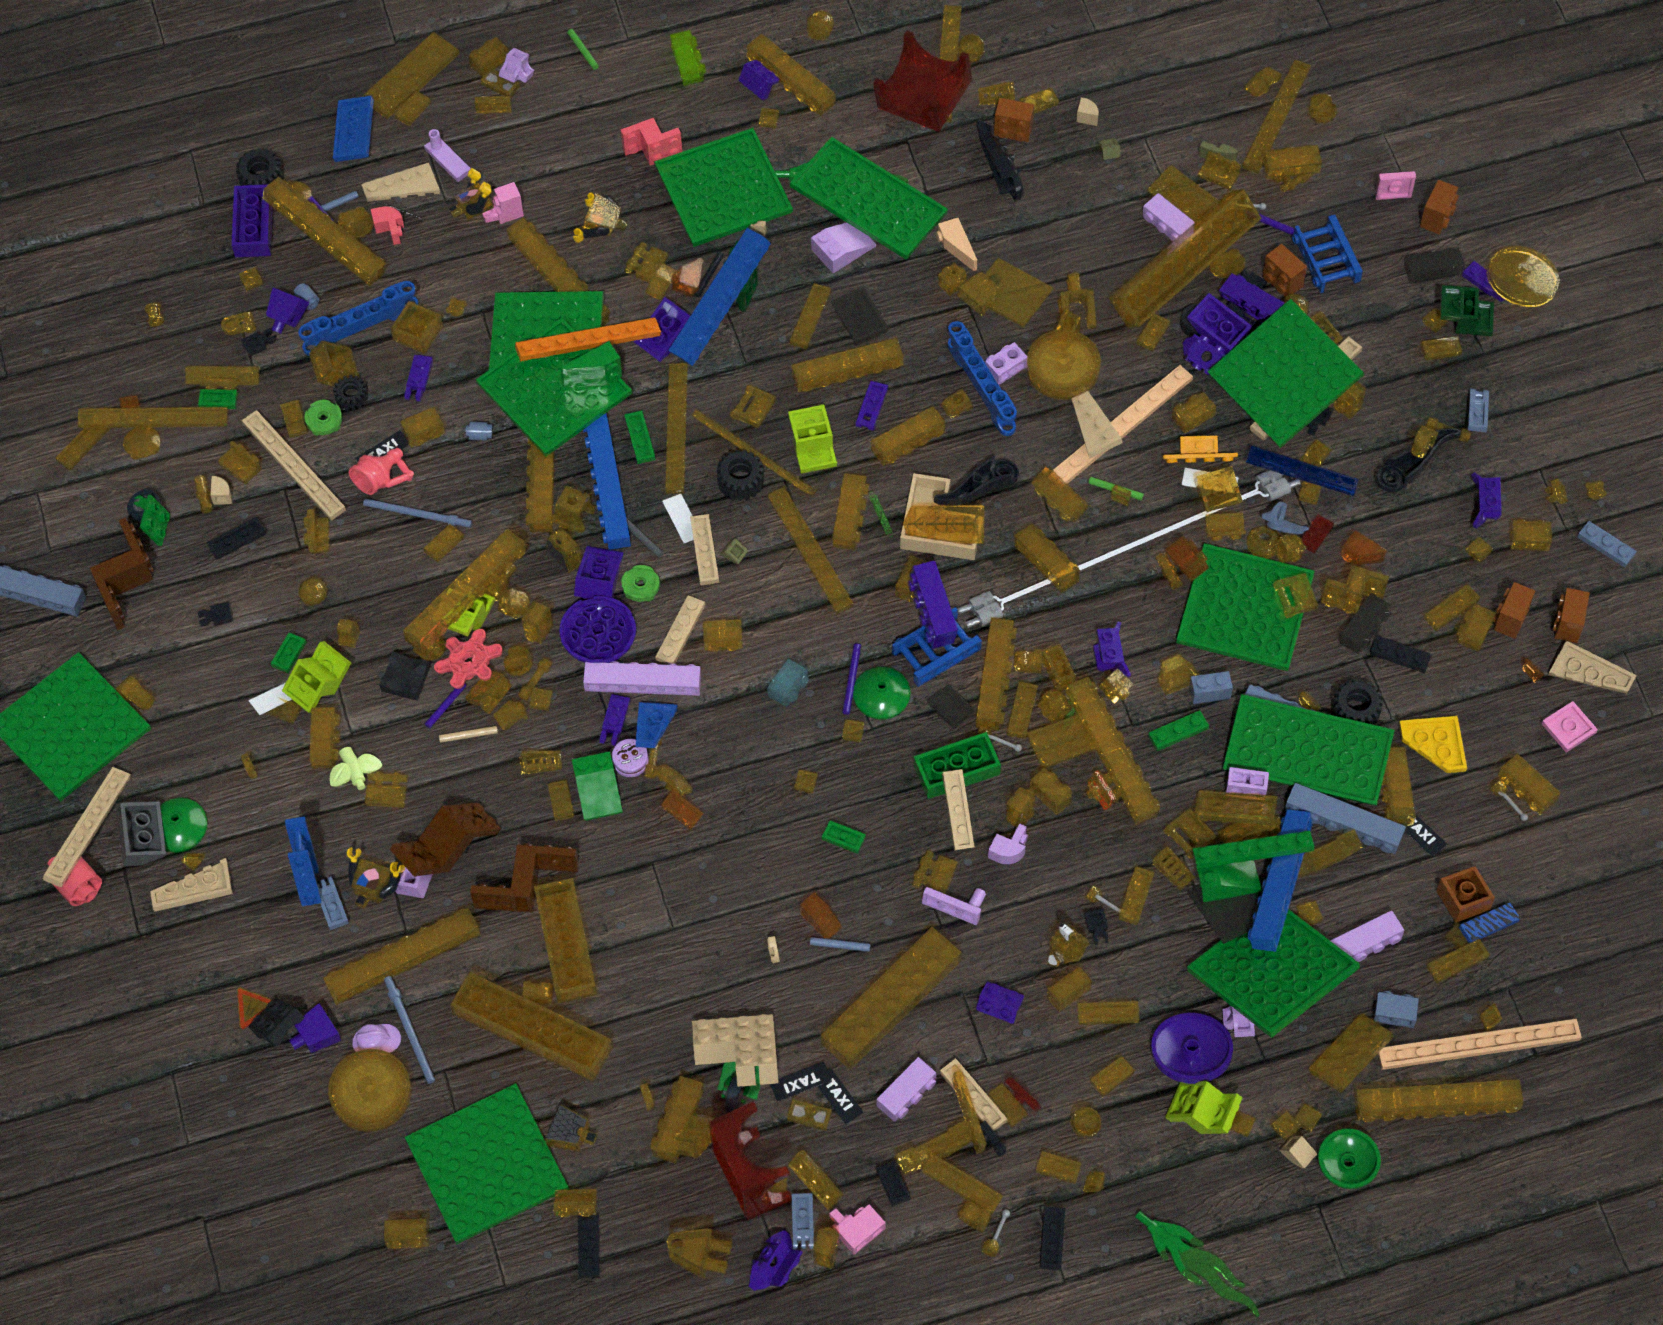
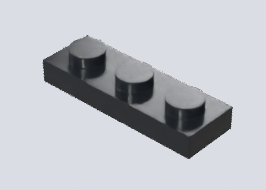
[206,517,266,560]
[1370,635,1432,674]
[1040,1206,1066,1271]
[578,1215,600,1279]

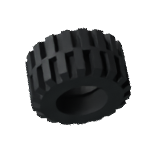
[236,148,284,194]
[717,450,764,501]
[1332,679,1383,725]

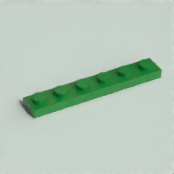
[1192,831,1314,869]

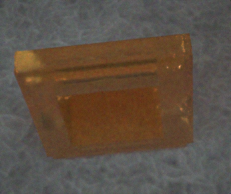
[119,396,142,419]
[1522,658,1545,682]

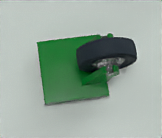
[127,489,170,546]
[717,1062,761,1114]

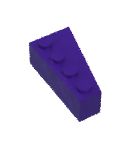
[1219,273,1285,323]

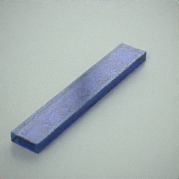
[1246,446,1359,496]

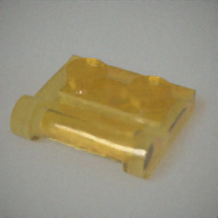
[729,385,776,428]
[1273,573,1318,618]
[1163,808,1216,859]

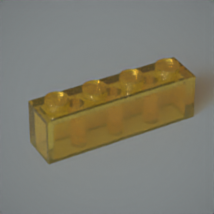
[871,406,945,466]
[833,473,870,550]
[1014,524,1080,593]
[1382,747,1416,826]
[650,1076,704,1164]

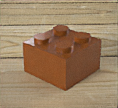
[994,98,1034,142]
[1420,180,1459,235]
[1262,244,1307,299]
[1493,582,1535,639]
[1552,588,1590,643]
[1436,866,1495,923]

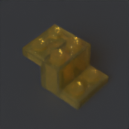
[1321,565,1389,614]

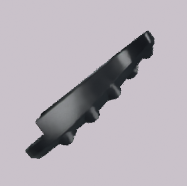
[976,120,1024,201]
[1376,428,1461,492]
[933,455,1019,506]

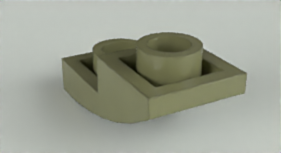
[1199,141,1238,164]

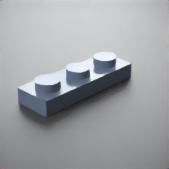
[1577,521,1637,568]

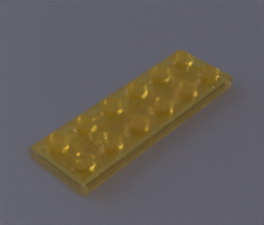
[361,32,459,119]

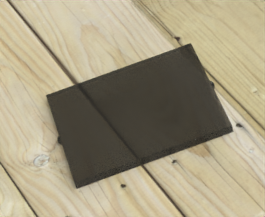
[1187,886,1260,944]

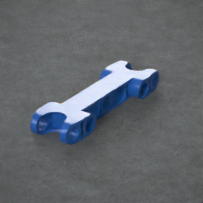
[298,281,419,356]
[948,321,1017,436]

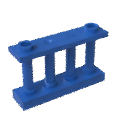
[1292,215,1363,293]
[892,607,982,687]
[285,816,322,906]

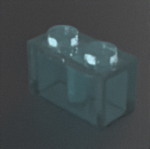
[767,659,809,707]

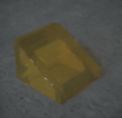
[1299,691,1321,711]

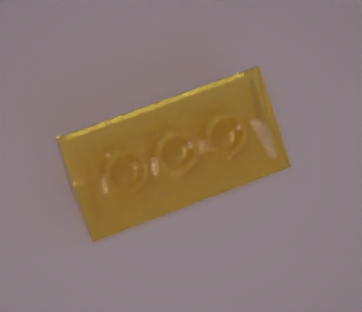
[1147,165,1225,232]

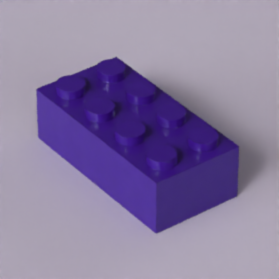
[232,184,273,258]
[908,561,958,649]

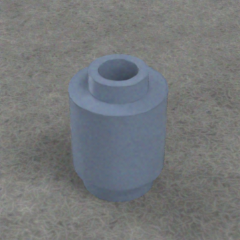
[294,283,319,310]
[466,422,493,441]

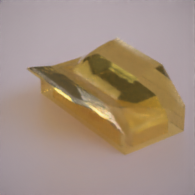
[1157,654,1199,695]

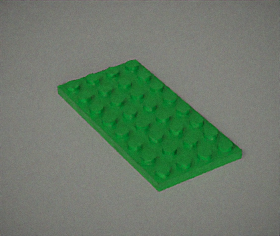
[790,137,948,260]
[1223,694,1395,806]

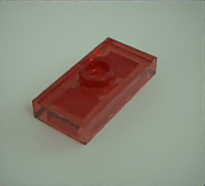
[1299,514,1334,554]
[1005,1077,1041,1113]

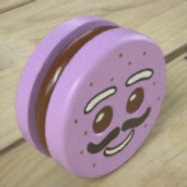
[612,739,649,777]

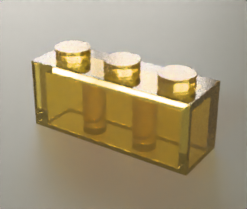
[1263,145,1322,179]
[1031,467,1090,522]
[310,707,340,769]
[1498,753,1561,815]

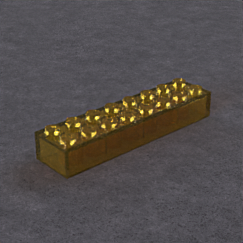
[821,927,962,1070]
[450,972,613,1082]

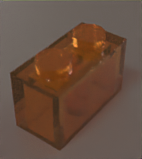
[1165,536,1209,581]

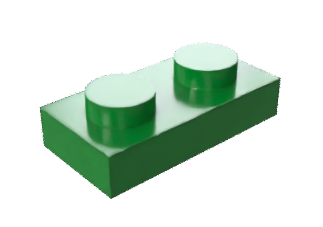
[198,389,238,409]
[271,633,307,674]
[822,821,866,854]

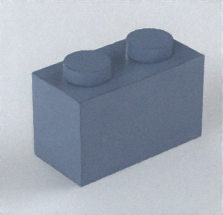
[1189,671,1233,704]
[1373,991,1419,1028]

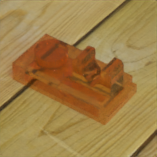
[661,790,704,830]

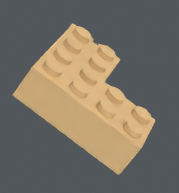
[900,473,981,560]
[692,1014,778,1087]

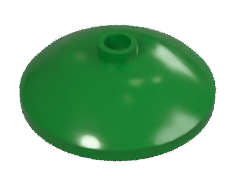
[853,667,910,720]
[160,798,208,853]
[1318,1129,1381,1189]

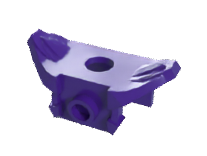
[1183,334,1226,376]
[1471,472,1502,529]
[1093,621,1131,679]
[749,1230,803,1291]

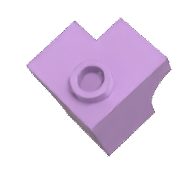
[499,48,534,83]
[396,867,432,898]
[1223,1006,1255,1037]

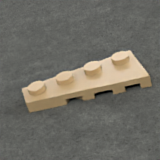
[361,163,441,202]
[1072,391,1122,459]
[1548,641,1637,694]
[150,858,233,912]

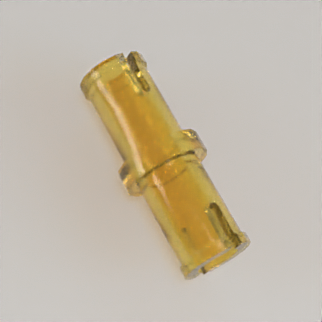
[193,475,213,513]
[1156,552,1183,590]

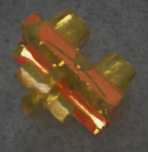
[1086,770,1121,810]

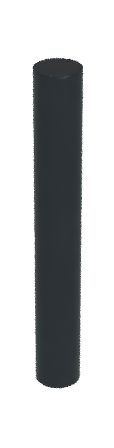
[694,252,724,297]

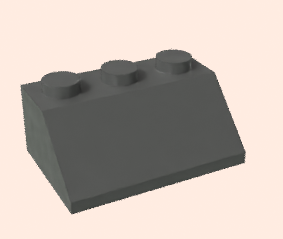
[117,801,166,866]

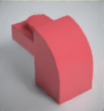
[371,206,404,245]

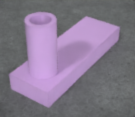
[424,129,471,182]
[922,887,986,926]

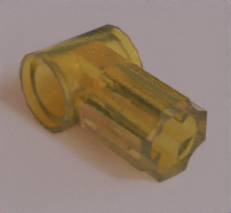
[115,675,155,711]

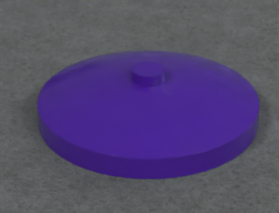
[1151,1013,1233,1084]

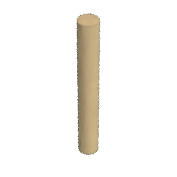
[439,726,498,743]

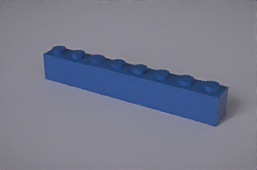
[668,228,771,366]
[583,413,631,550]
[1248,809,1313,952]

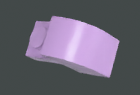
[988,824,1028,864]

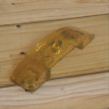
[1297,829,1363,878]
[894,1120,976,1174]

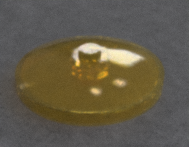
[1487,246,1560,307]

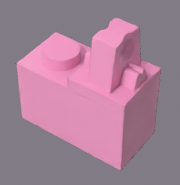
[482,182,524,224]
[829,1205,885,1255]

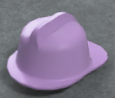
[352,1024,401,1057]

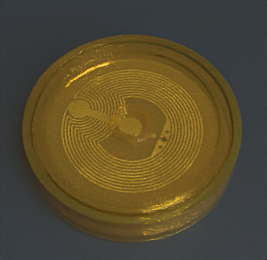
[1027,329,1101,400]
[328,1049,412,1132]

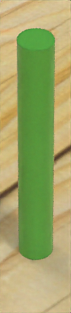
[567,29,599,70]
[1088,477,1144,501]

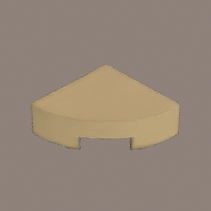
[749,221,766,237]
[767,936,780,963]

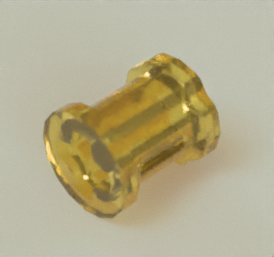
[144,303,164,327]

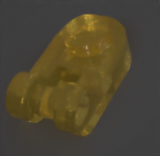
[221,312,256,335]

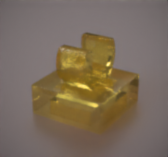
[1545,478,1568,504]
[1296,901,1323,925]

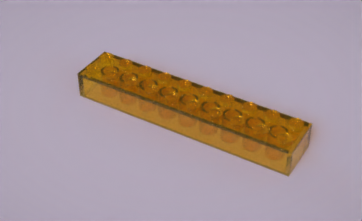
[1109,189,1262,327]

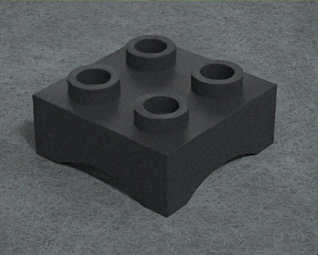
[379,652,430,701]
[248,998,304,1047]

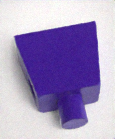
[266,287,309,334]
[289,1003,341,1053]

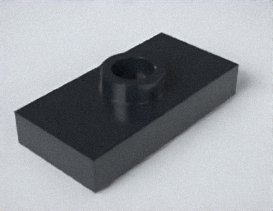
[876,1161,911,1207]

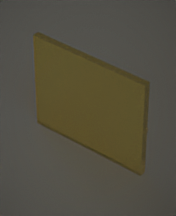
[977,258,1053,328]

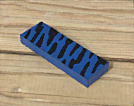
[1459,903,1521,944]

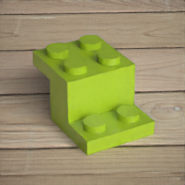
[788,405,837,474]
[433,584,495,636]
[282,641,351,713]
[1165,1081,1242,1134]

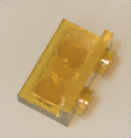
[1198,151,1241,190]
[218,441,261,485]
[304,509,329,553]
[1205,513,1246,541]
[465,671,511,714]
[553,1189,597,1217]

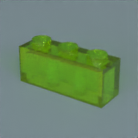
[670,30,706,86]

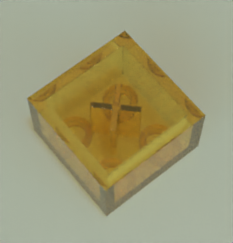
[390,301,443,354]

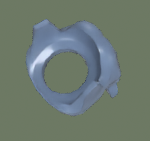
[1262,502,1309,534]

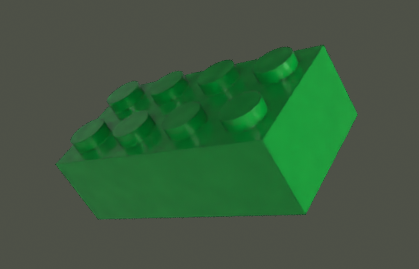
[914,732,1001,800]

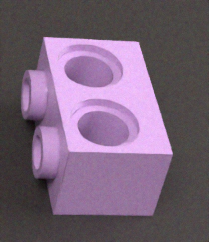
[985,342,1028,385]
[1226,767,1269,800]

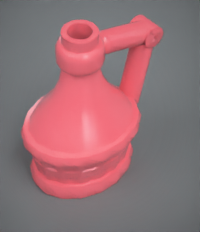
[349,448,414,495]

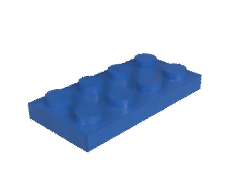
[333,96,374,162]

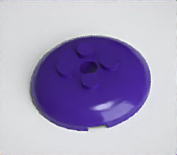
[560,596,636,663]

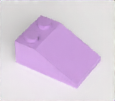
[811,223,876,273]

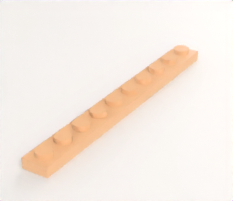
[1048,365,1193,489]
[1377,1019,1582,1070]

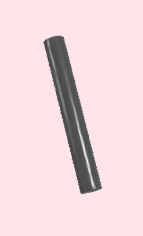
[626,518,664,558]

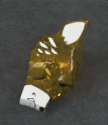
[1047,923,1089,967]

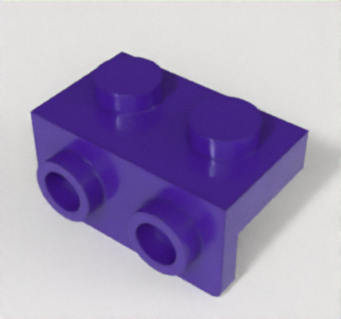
[738,60,780,100]
[976,981,1025,1024]

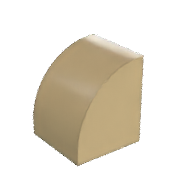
[1076,98,1098,126]
[211,476,232,505]
[1280,1136,1317,1168]

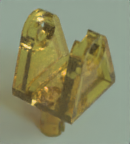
[1057,273,1096,332]
[667,1228,733,1278]

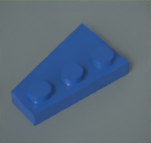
[635,702,678,748]

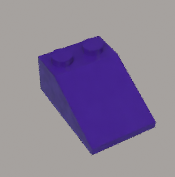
[1187,293,1252,355]
[633,297,691,362]
[574,546,624,599]

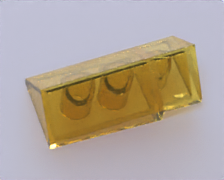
[903,505,985,544]

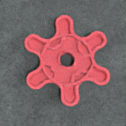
[434,629,502,689]

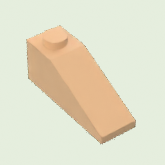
[936,218,977,271]

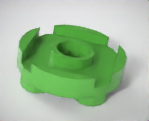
[304,400,342,436]
[621,565,660,602]

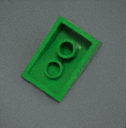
[561,341,622,388]
[572,751,623,821]
[1194,860,1262,903]

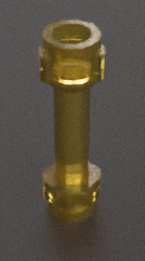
[1426,417,1472,442]
[518,658,552,701]
[644,735,663,779]

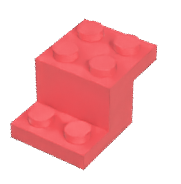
[621,118,682,166]

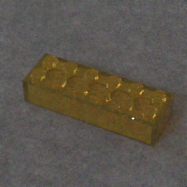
[534,878,597,1003]

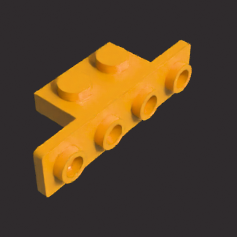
[1162,436,1238,463]

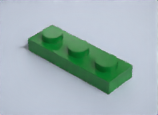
[624,411,656,464]
[1148,710,1209,751]

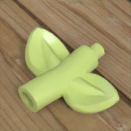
[330,747,383,790]

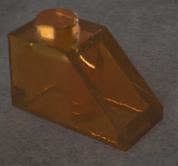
[671,258,703,297]
[1341,530,1387,565]
[800,892,842,939]

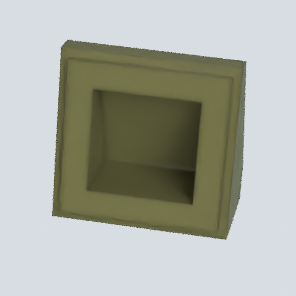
[1098,138,1121,160]
[720,538,749,565]

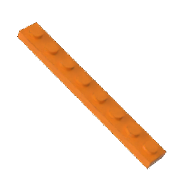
[515,318,661,361]

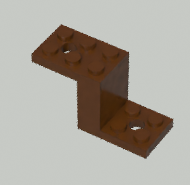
[90,517,154,630]
[389,802,501,877]
[470,843,579,913]

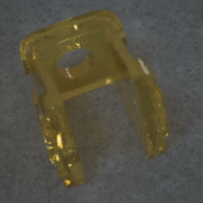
[553,486,595,533]

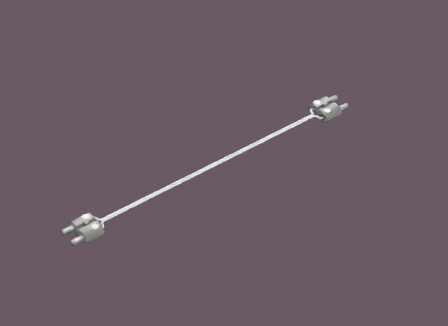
[958,466,1301,628]

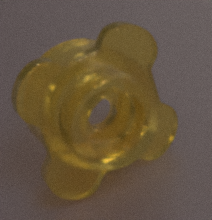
[446,298,467,317]
[1585,481,1607,499]

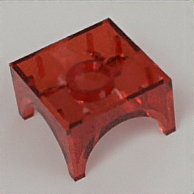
[873,31,972,132]
[708,1101,792,1221]

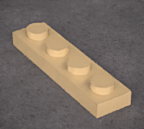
[690,514,719,585]
[656,595,705,665]
[942,769,974,850]
[940,1059,1007,1131]

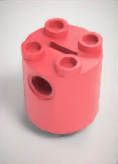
[47,856,102,906]

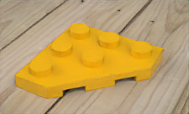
[1399,716,1467,773]

